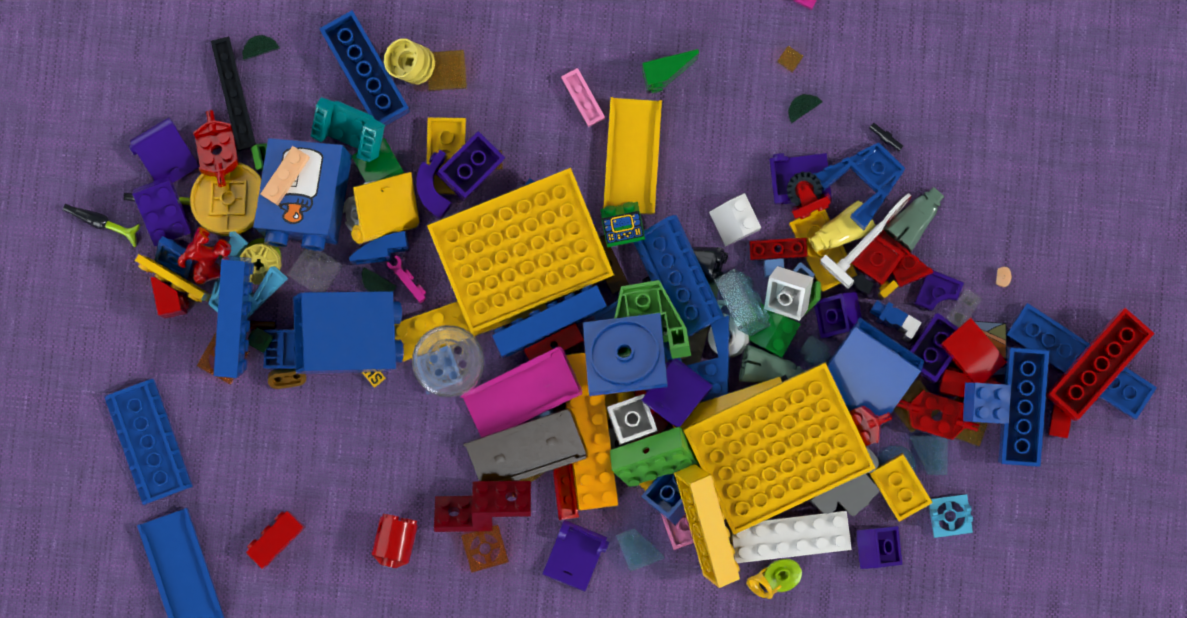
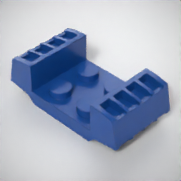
[263,330,296,370]

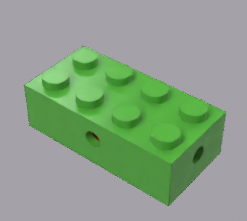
[610,426,699,487]

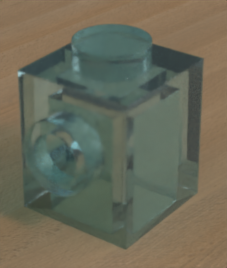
[799,335,830,365]

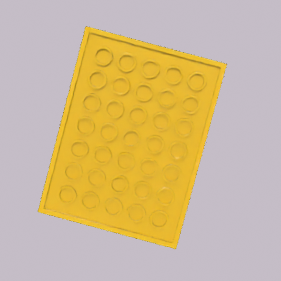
[427,168,614,333]
[683,362,876,535]

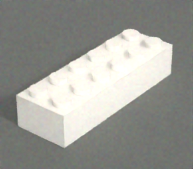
[730,511,852,563]

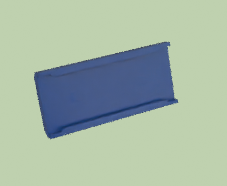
[633,215,724,337]
[104,379,193,505]
[137,508,225,618]

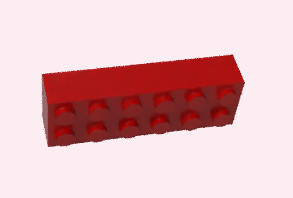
[1046,308,1155,421]

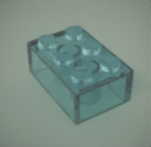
[715,269,770,336]

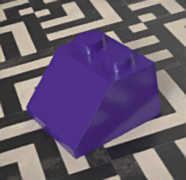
[814,292,862,338]
[856,526,903,569]

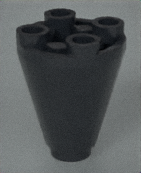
[692,247,728,285]

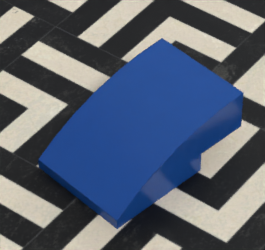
[349,231,409,265]

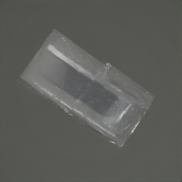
[946,288,982,327]

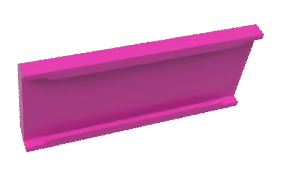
[460,347,582,437]

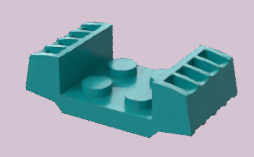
[310,97,385,162]

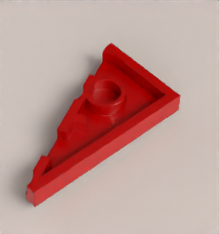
[878,230,933,288]

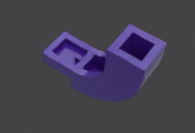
[417,150,452,220]

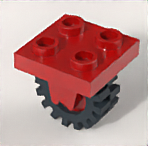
[787,171,831,220]

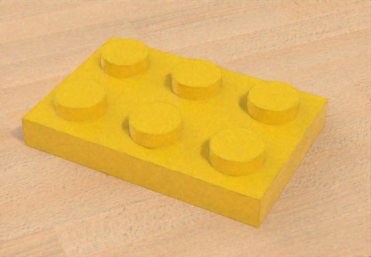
[869,453,933,522]

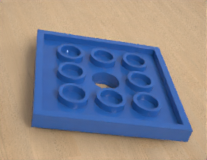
[583,313,668,396]

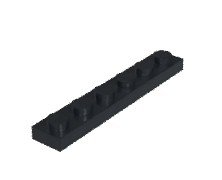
[211,36,256,151]

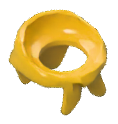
[746,567,782,599]

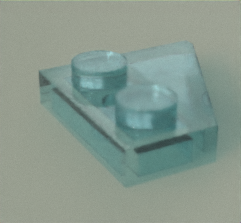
[910,436,948,475]
[616,529,665,572]

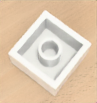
[764,266,813,321]
[607,394,658,445]

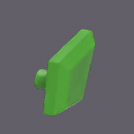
[804,281,821,315]

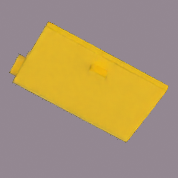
[351,172,419,244]

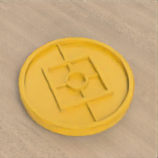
[190,162,261,236]

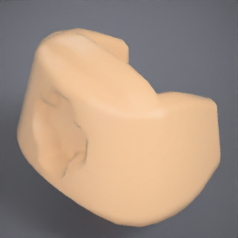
[996,267,1012,287]

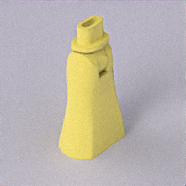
[809,201,876,252]

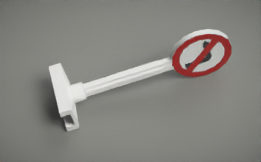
[820,193,912,289]

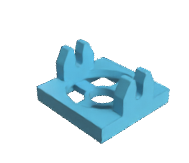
[929,494,973,538]

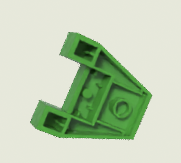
[614,280,691,359]

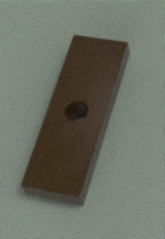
[599,234,629,294]

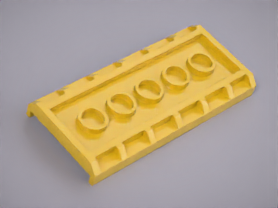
[603,97,662,215]

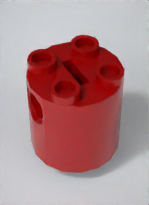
[371,513,418,568]

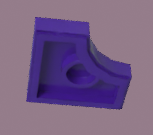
[914,270,964,311]

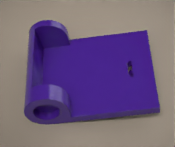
[129,117,200,183]
[769,153,832,205]
[641,358,713,427]
[542,520,609,592]

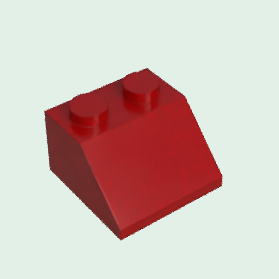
[151,277,189,319]

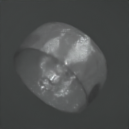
[411,325,485,398]

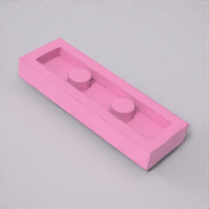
[561,68,605,127]

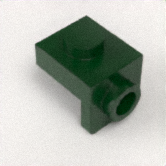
[248,327,273,353]

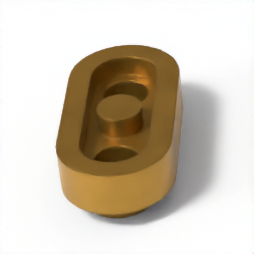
[268,369,306,389]

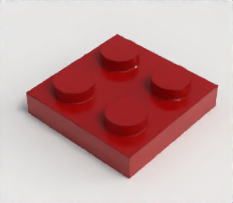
[851,235,905,286]

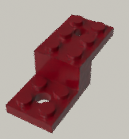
[434,481,531,532]

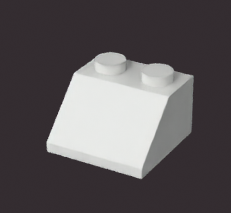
[709,193,761,247]

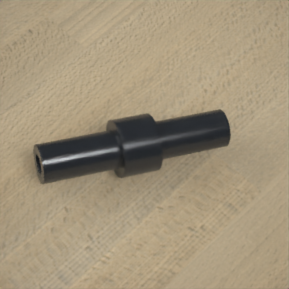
[869,123,903,151]

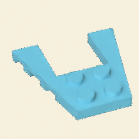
[209,231,288,319]

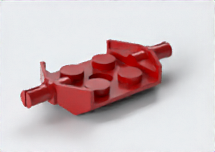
[193,110,239,187]
[896,390,980,440]
[849,406,892,446]

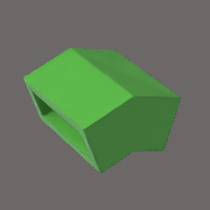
[251,143,267,172]

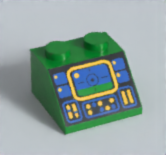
[600,202,645,247]

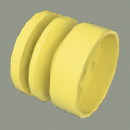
[384,39,435,85]
[240,243,282,285]

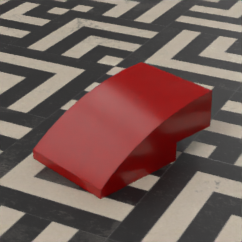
[940,318,1007,383]

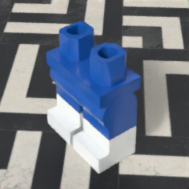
[869,300,922,342]

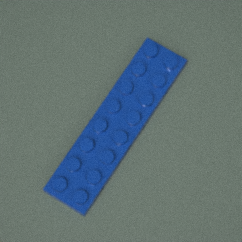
[1007,303,1157,420]

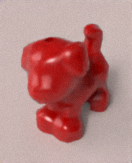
[177,227,232,284]

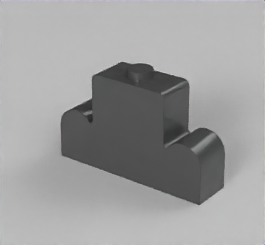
[809,446,880,516]

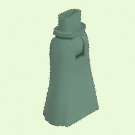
[883,187,944,253]
[739,345,806,383]

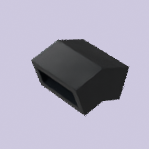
[852,273,874,296]

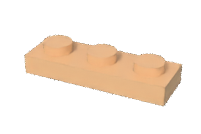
[261,146,310,206]

